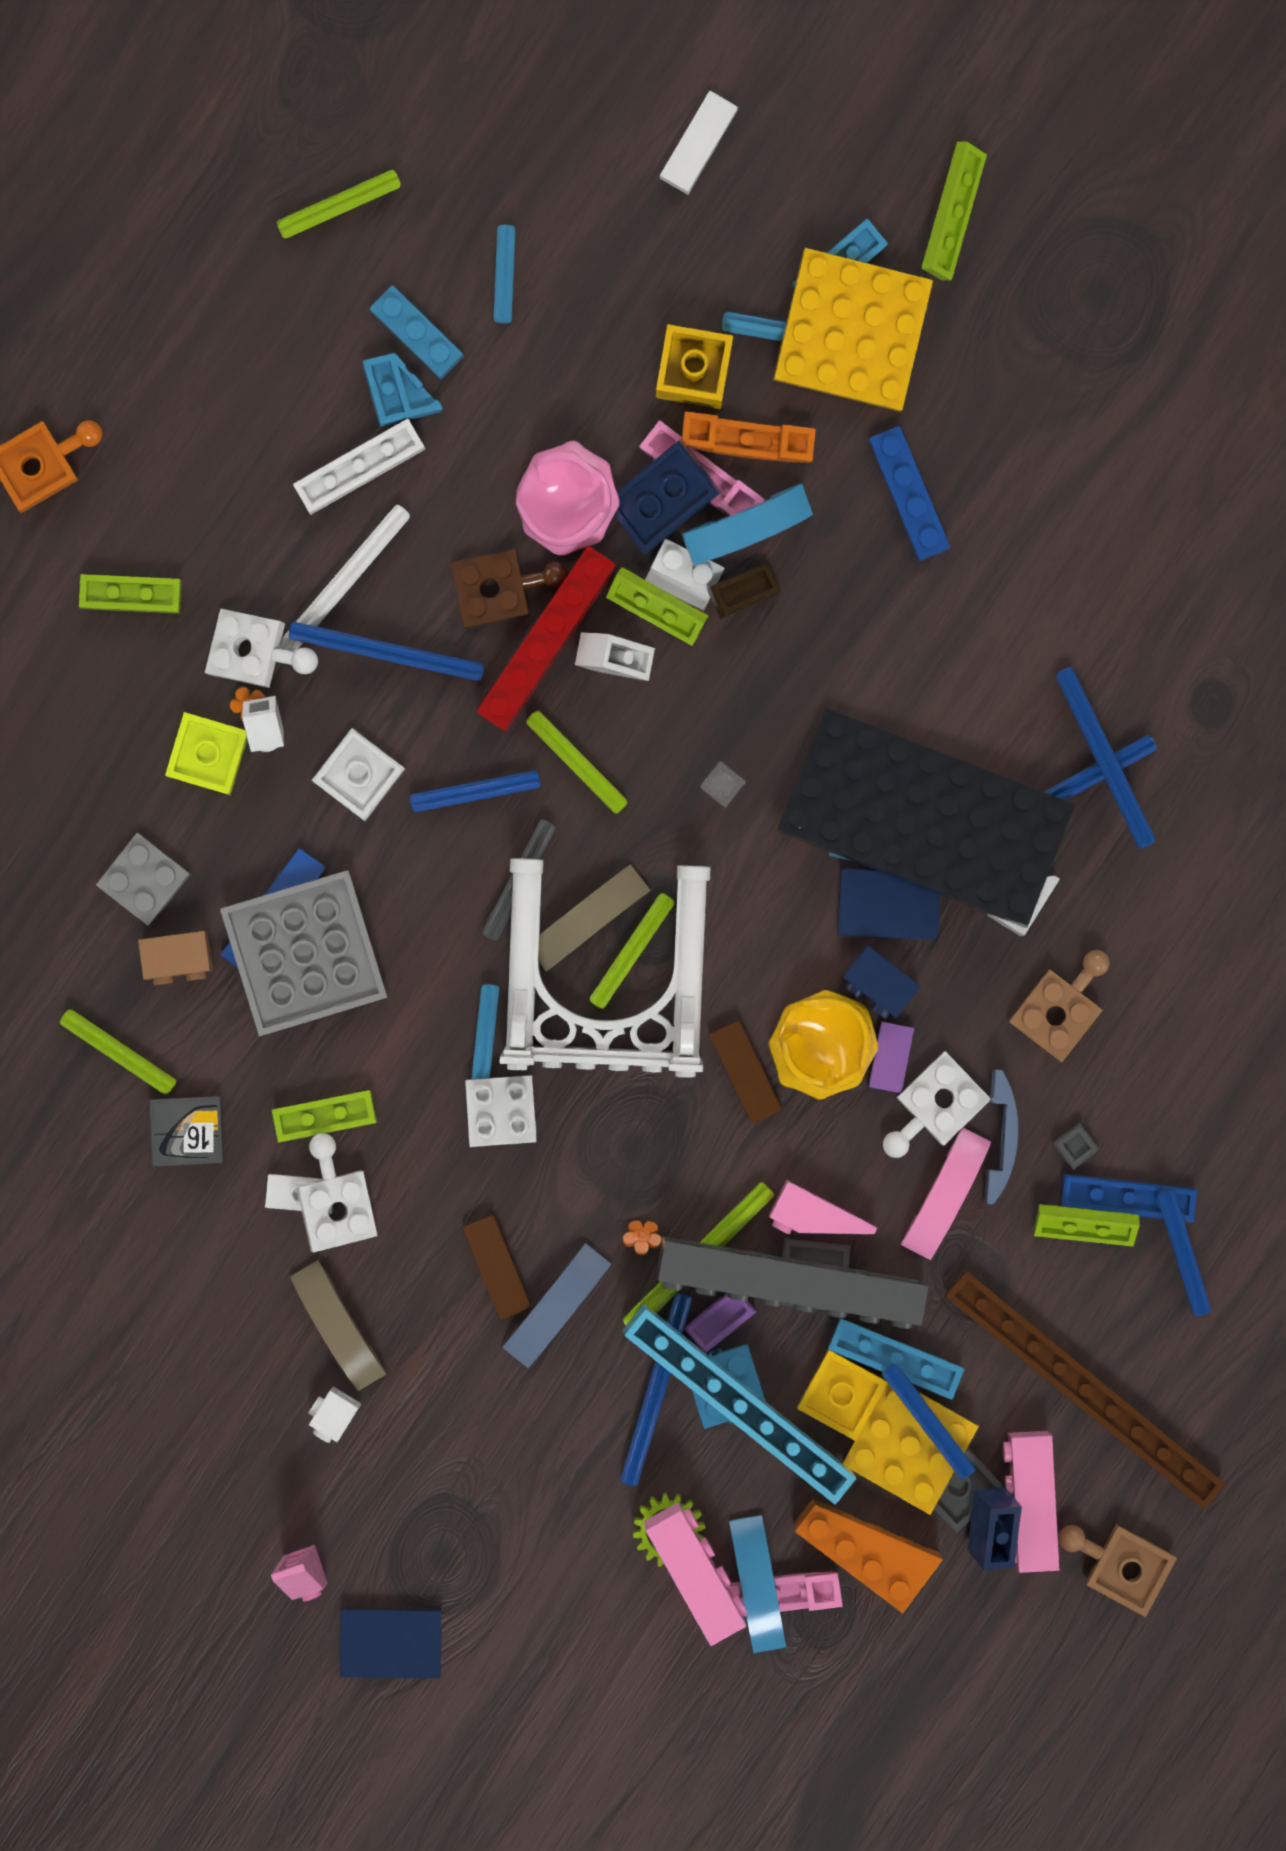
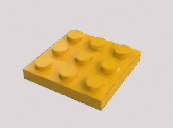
[843,1383,979,1515]

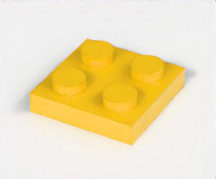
[797,1350,888,1441]

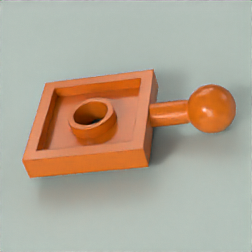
[0,420,103,513]

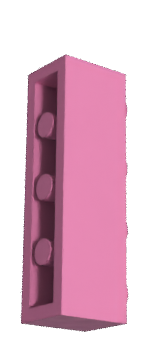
[1003,1431,1059,1573]
[644,1502,748,1646]

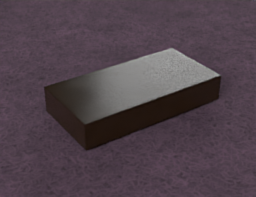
[707,562,781,619]

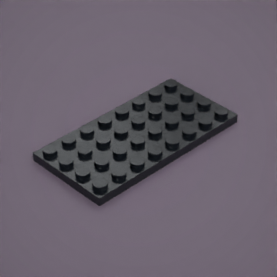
[777,708,1075,929]

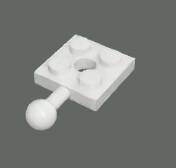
[205,609,318,688]
[883,1051,991,1158]
[296,1133,377,1252]

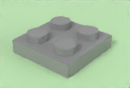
[96,833,191,926]

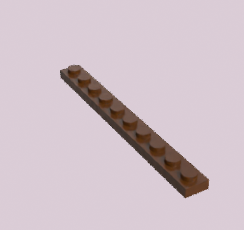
[944,1270,1226,1510]

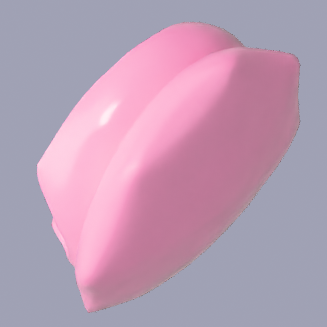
[516,440,620,556]

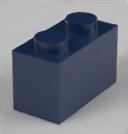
[841,946,921,1019]
[967,1488,1022,1570]

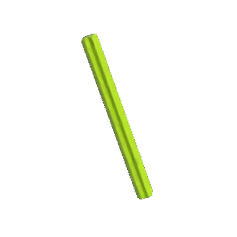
[623,1182,774,1325]

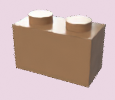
[138,931,214,986]

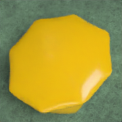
[769,990,878,1100]

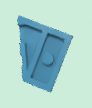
[362,353,442,427]

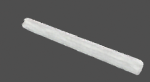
[279,505,410,652]

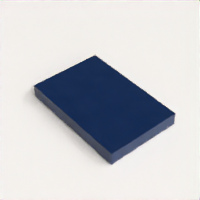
[614,440,722,555]
[838,869,940,940]
[340,1608,442,1678]

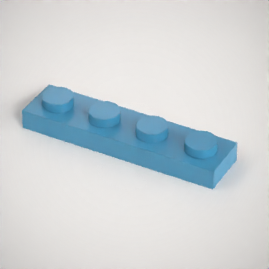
[828,1318,965,1400]

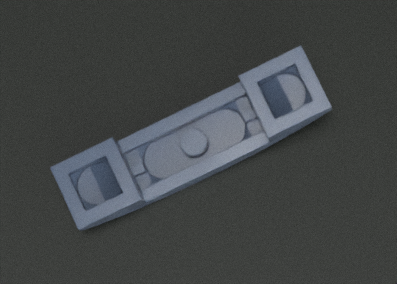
[983,1069,1018,1204]
[502,1243,611,1368]

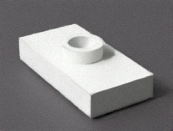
[265,1174,334,1214]

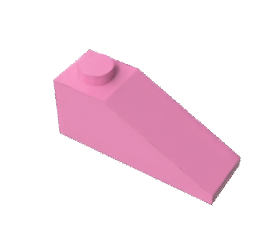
[769,1180,877,1235]
[271,1545,328,1602]

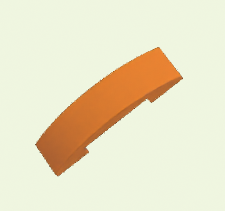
[681,411,816,463]

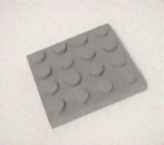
[220,870,388,1037]

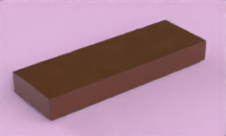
[709,1020,782,1124]
[462,1214,532,1320]

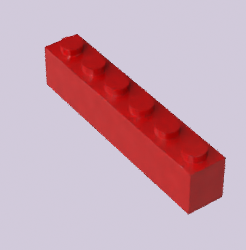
[476,546,616,734]

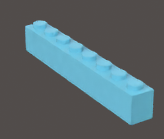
[623,1304,856,1505]

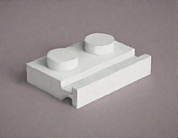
[645,539,725,612]

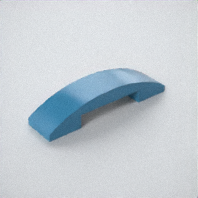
[682,484,813,565]
[729,1514,786,1653]

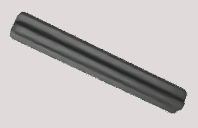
[482,819,556,941]

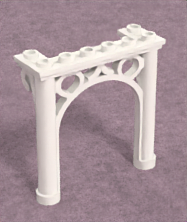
[500,858,711,1077]

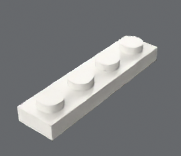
[293,419,425,515]

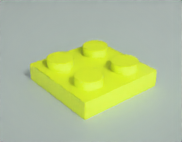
[165,712,248,795]

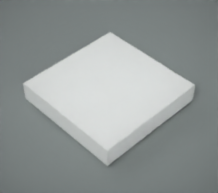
[312,728,405,821]

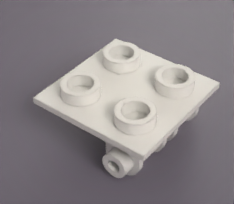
[465,1075,537,1147]

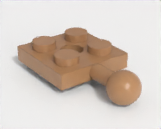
[1008,950,1110,1062]
[1059,1524,1177,1617]

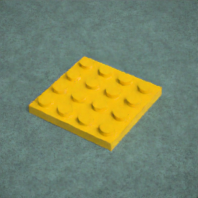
[773,248,933,412]

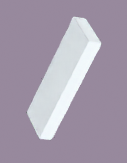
[660,91,738,195]

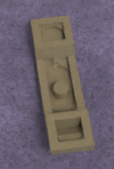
[538,865,651,972]
[290,1259,387,1391]

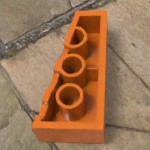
[793,1498,943,1614]

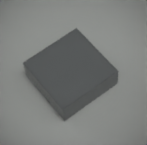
[1052,1123,1100,1170]

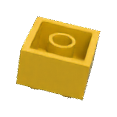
[656,324,733,409]

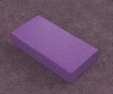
[868,1022,914,1093]
[684,1293,756,1353]

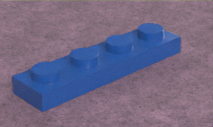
[868,426,950,562]

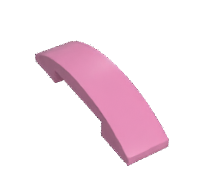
[639,420,765,516]
[901,1127,991,1260]
[727,1572,843,1616]

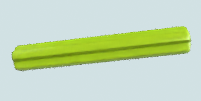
[277,170,401,238]
[526,710,627,814]
[590,893,675,1009]
[60,1010,177,1095]

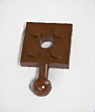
[451,549,568,629]

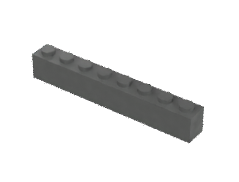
[656,1236,929,1329]

